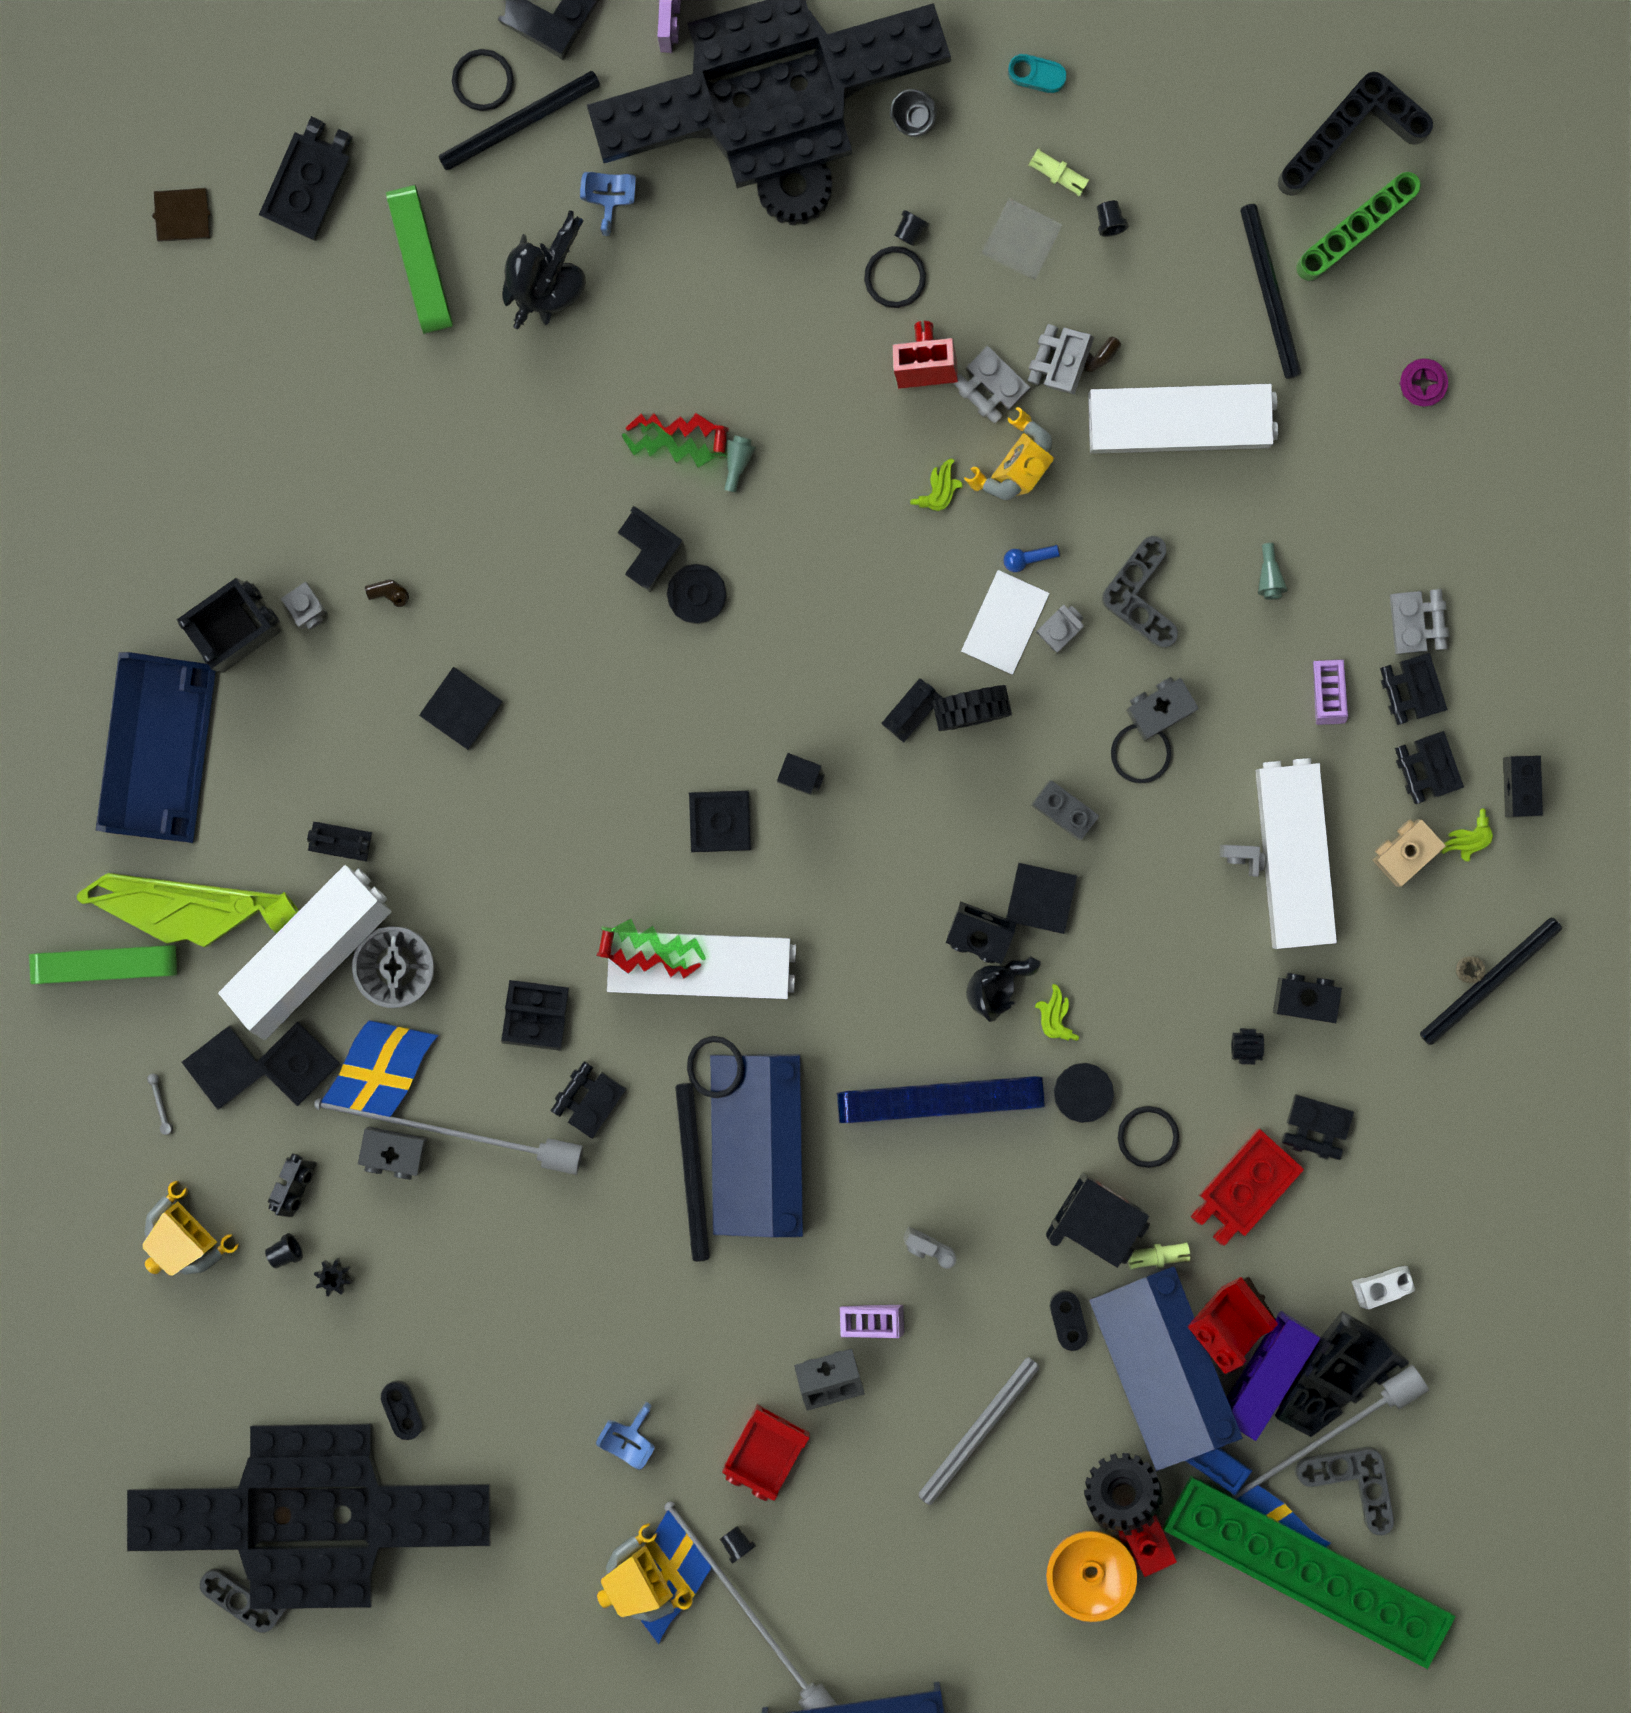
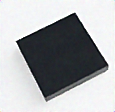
[419,667,503,750]
[689,790,751,852]
[1006,863,1077,934]
[254,1021,340,1107]
[181,1025,265,1110]

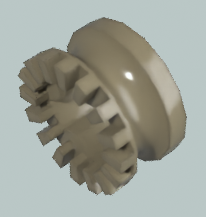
[1456,956,1485,984]

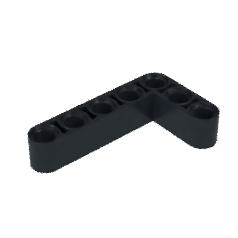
[1278,71,1433,196]

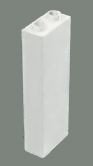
[1088,384,1278,454]
[1255,758,1337,949]
[218,865,392,1040]
[607,931,796,999]

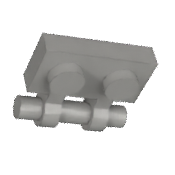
[1028,324,1094,394]
[953,346,1030,424]
[1390,589,1449,654]
[904,1226,956,1269]

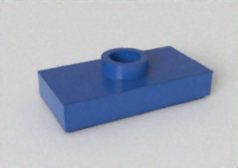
[1185,1448,1252,1496]

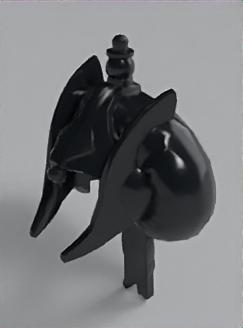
[502,210,586,329]

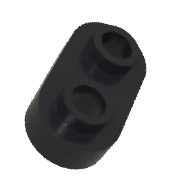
[1049,1290,1088,1351]
[381,1380,423,1440]

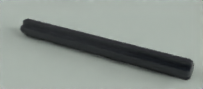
[439,71,600,170]
[1240,204,1301,379]
[1420,917,1562,1045]
[675,1083,709,1262]

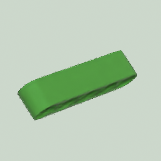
[1296,172,1421,281]
[386,185,453,334]
[29,945,177,984]

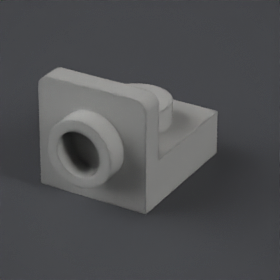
[281,582,327,630]
[1036,605,1084,653]
[1219,845,1265,877]

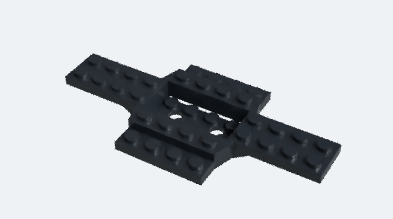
[587,0,951,189]
[127,1423,491,1609]

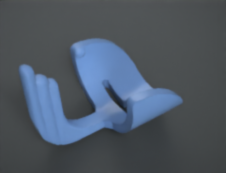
[580,172,636,236]
[596,1402,655,1470]

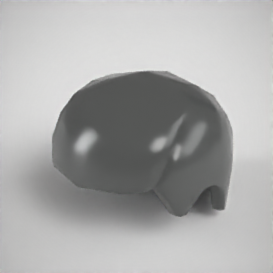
[890,88,937,137]

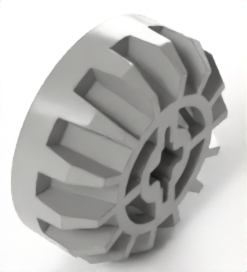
[352,926,436,1008]

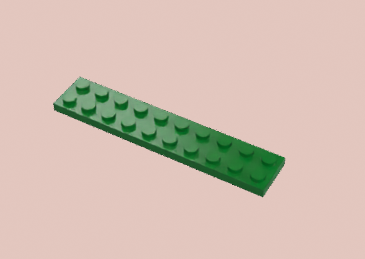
[1163,1476,1456,1670]

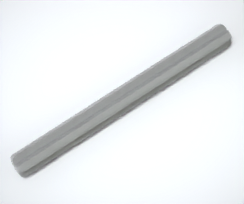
[919,1357,1040,1505]

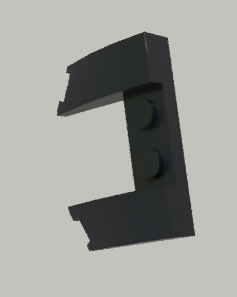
[498,0,599,60]

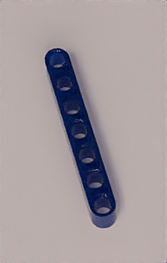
[837,1076,1045,1123]

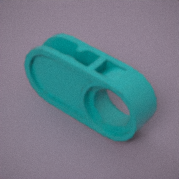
[1008,54,1066,93]

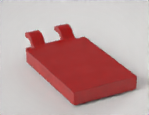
[1190,1129,1304,1246]

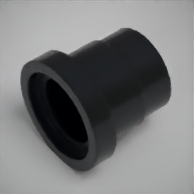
[1097,200,1129,237]
[894,210,930,246]
[265,1233,303,1269]
[719,1526,756,1564]

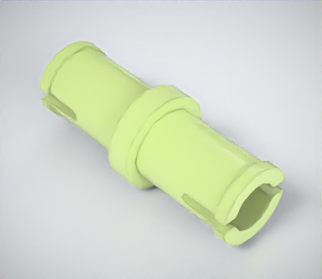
[1028,148,1089,196]
[1128,1242,1190,1269]

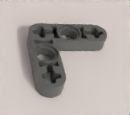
[1102,536,1178,648]
[1295,1447,1394,1536]
[200,1569,286,1633]

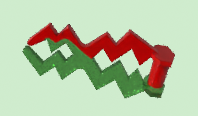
[622,413,729,468]
[596,918,706,979]

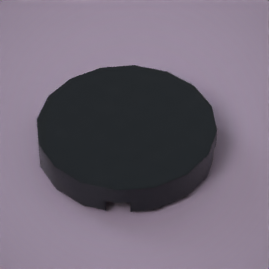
[667,564,727,624]
[1054,1063,1114,1123]

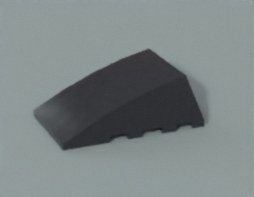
[1275,1311,1409,1437]

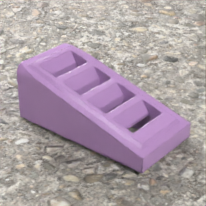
[1313,660,1348,725]
[840,1305,904,1338]

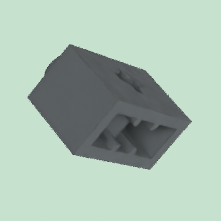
[1126,677,1199,741]
[1031,780,1099,840]
[358,1127,427,1180]
[794,1349,865,1411]

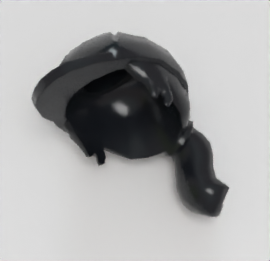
[966,956,1041,1022]

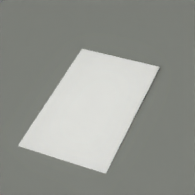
[961,570,1050,675]

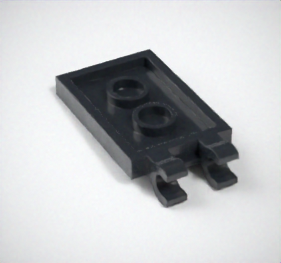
[259,116,353,241]

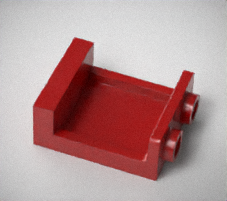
[1187,1277,1278,1374]
[722,1404,810,1501]

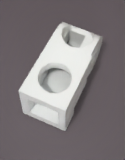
[1351,1266,1416,1310]

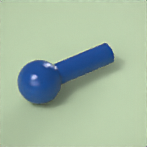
[1003,545,1060,572]

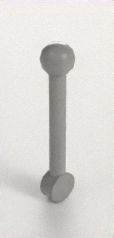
[147,1074,173,1135]

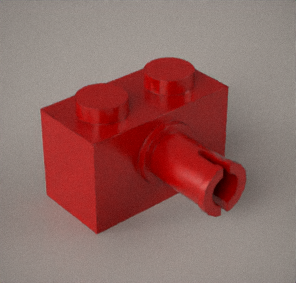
[892,321,958,389]
[1119,1515,1177,1577]

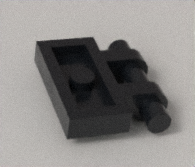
[1380,653,1448,725]
[1395,731,1464,804]
[550,1061,627,1139]
[1282,1094,1354,1160]

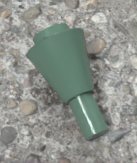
[724,435,756,492]
[1258,543,1288,600]

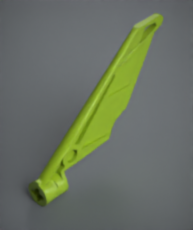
[77,873,299,948]

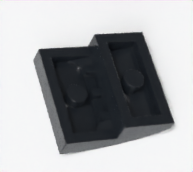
[501,980,569,1051]

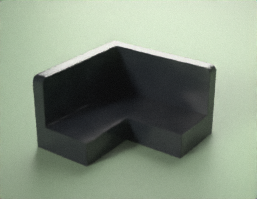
[618,506,684,592]

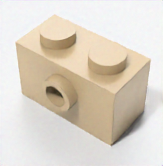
[1372,819,1446,887]

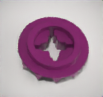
[1399,358,1448,407]

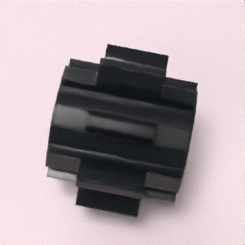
[1231,1028,1264,1065]
[314,1258,352,1297]

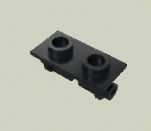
[881,678,942,743]
[307,821,372,862]
[267,1153,317,1217]

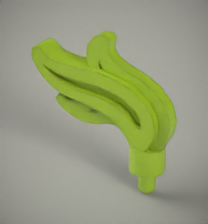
[910,458,963,511]
[1440,808,1493,861]
[1035,984,1079,1041]

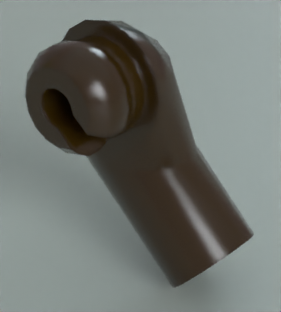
[1084,337,1121,372]
[365,579,409,607]

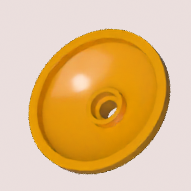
[1046,1531,1137,1622]

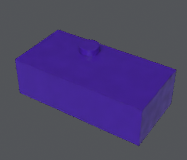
[1227,1311,1320,1441]

